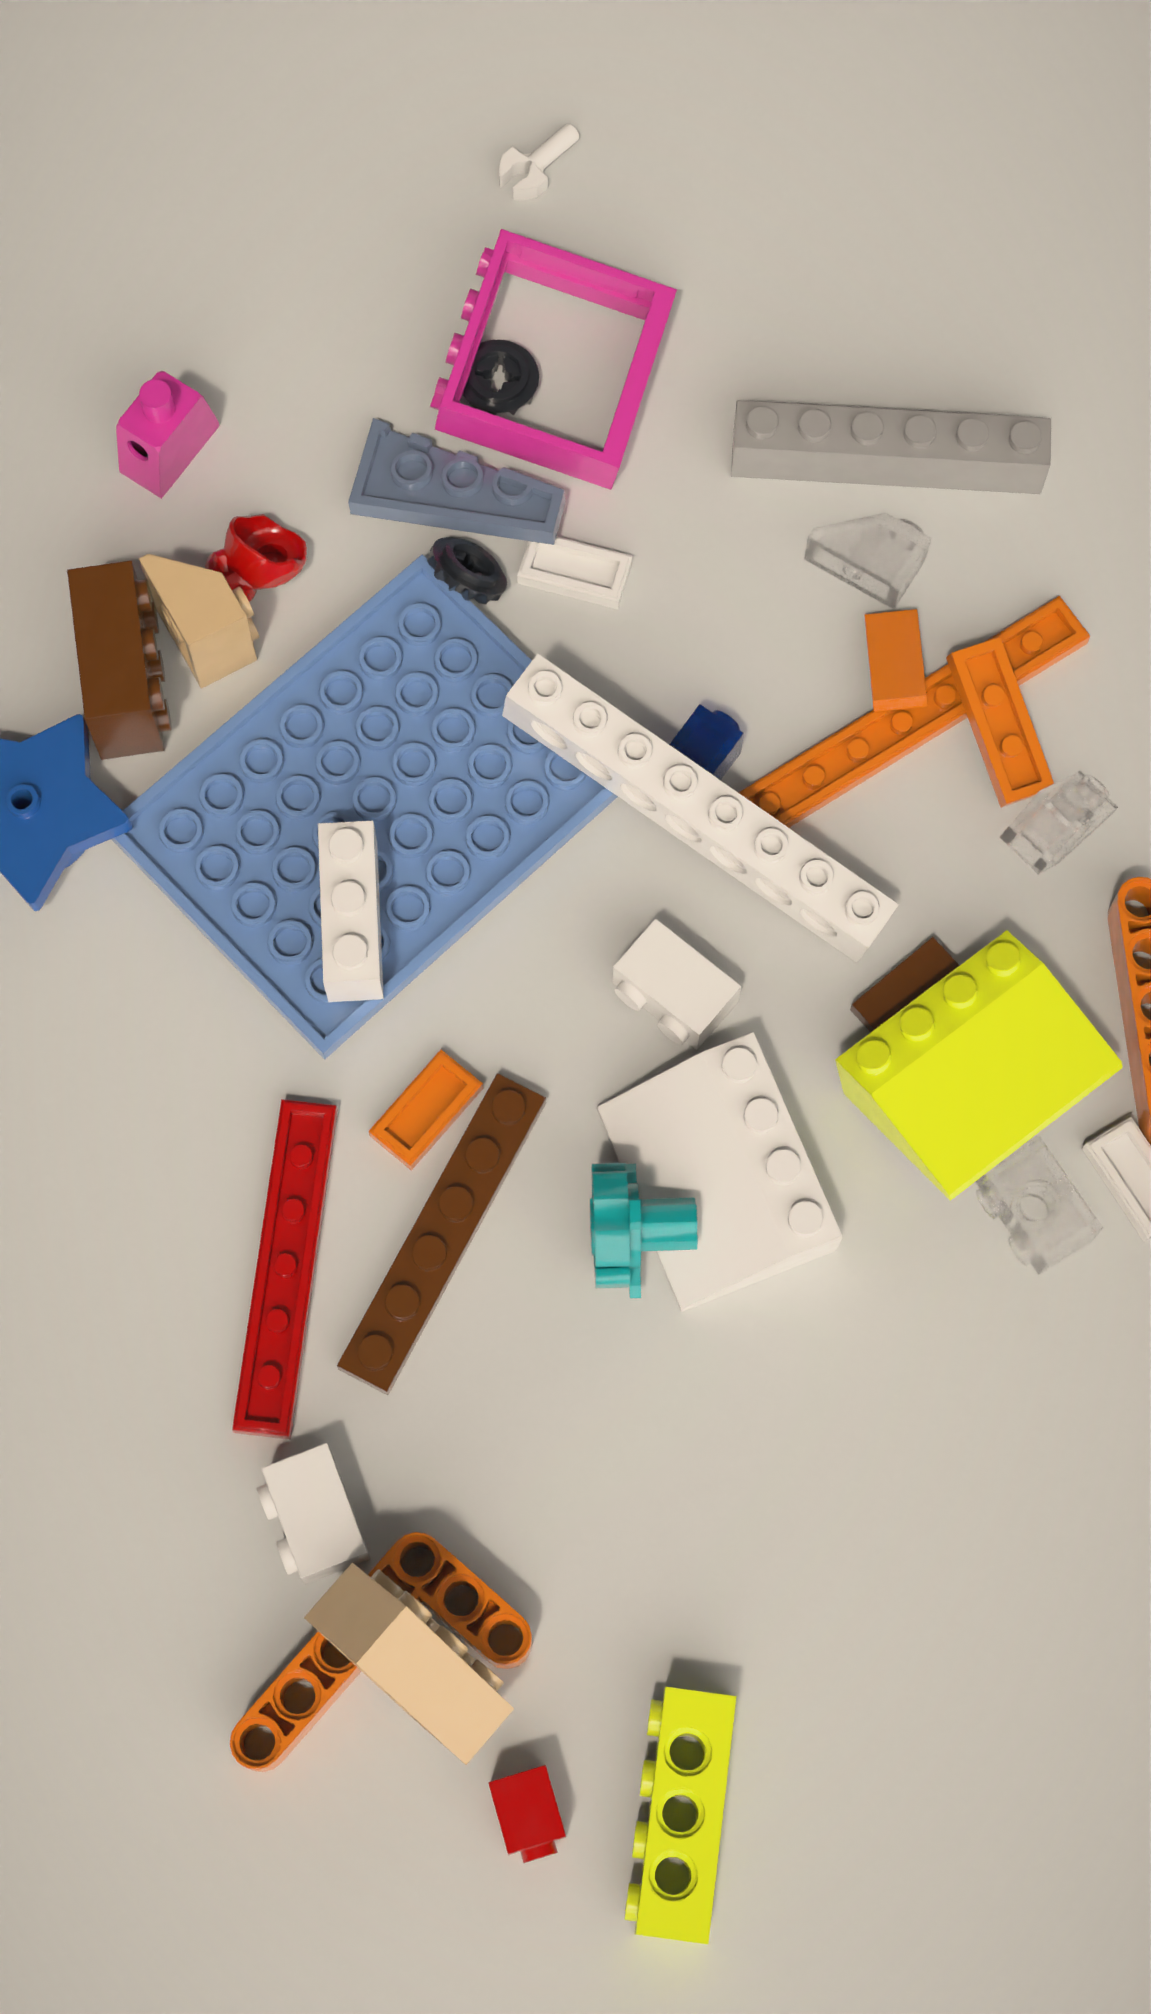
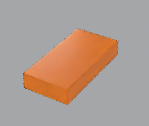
[864,609,927,712]
[368,1050,484,1171]

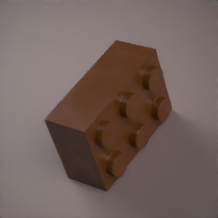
[67,560,172,760]

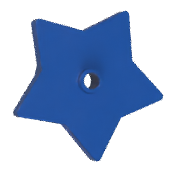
[0,714,133,911]

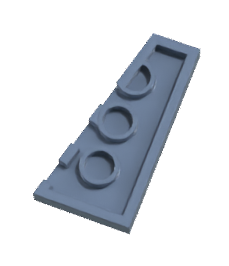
[348,418,565,545]

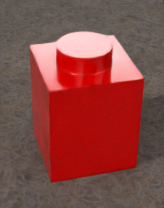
[488,1765,566,1863]

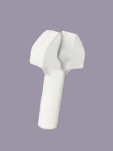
[499,124,579,200]

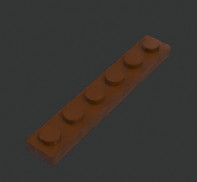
[337,1073,546,1395]

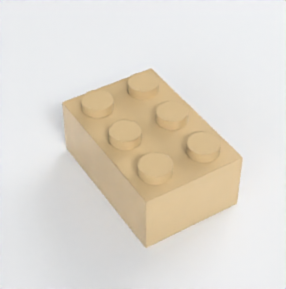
[304,1563,514,1765]

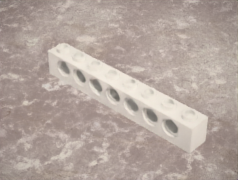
[502,653,899,963]

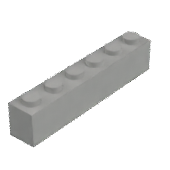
[731,400,1051,494]

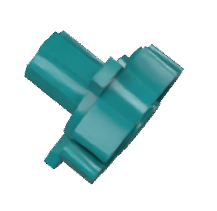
[590,1163,698,1299]

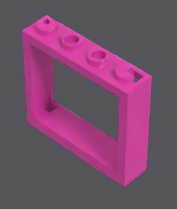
[430,229,677,490]

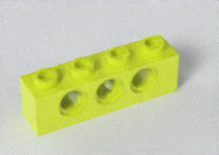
[624,1687,736,1945]

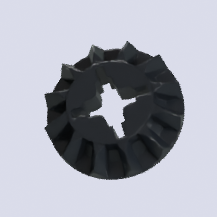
[463,340,539,416]
[427,537,507,605]

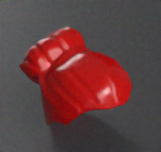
[204,514,307,602]

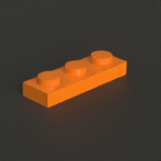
[946,637,1056,808]

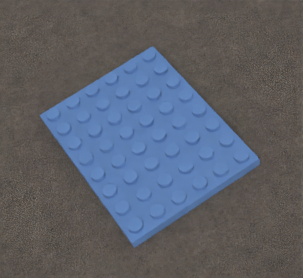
[111,554,618,1060]

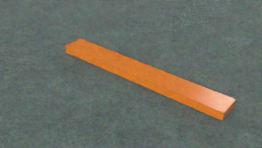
[738,596,1090,828]

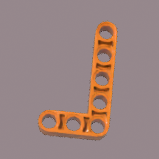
[1108,877,1151,1145]
[230,1532,532,1772]

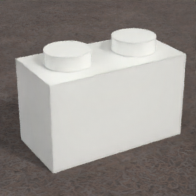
[612,918,741,1050]
[257,1443,371,1585]

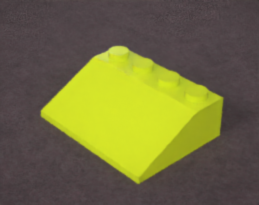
[835,930,1123,1201]

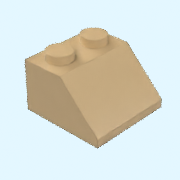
[139,554,259,689]

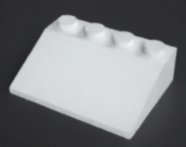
[597,1032,842,1312]

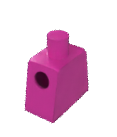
[116,371,220,499]

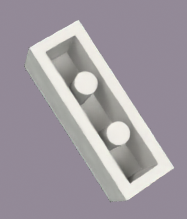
[318,821,384,1002]

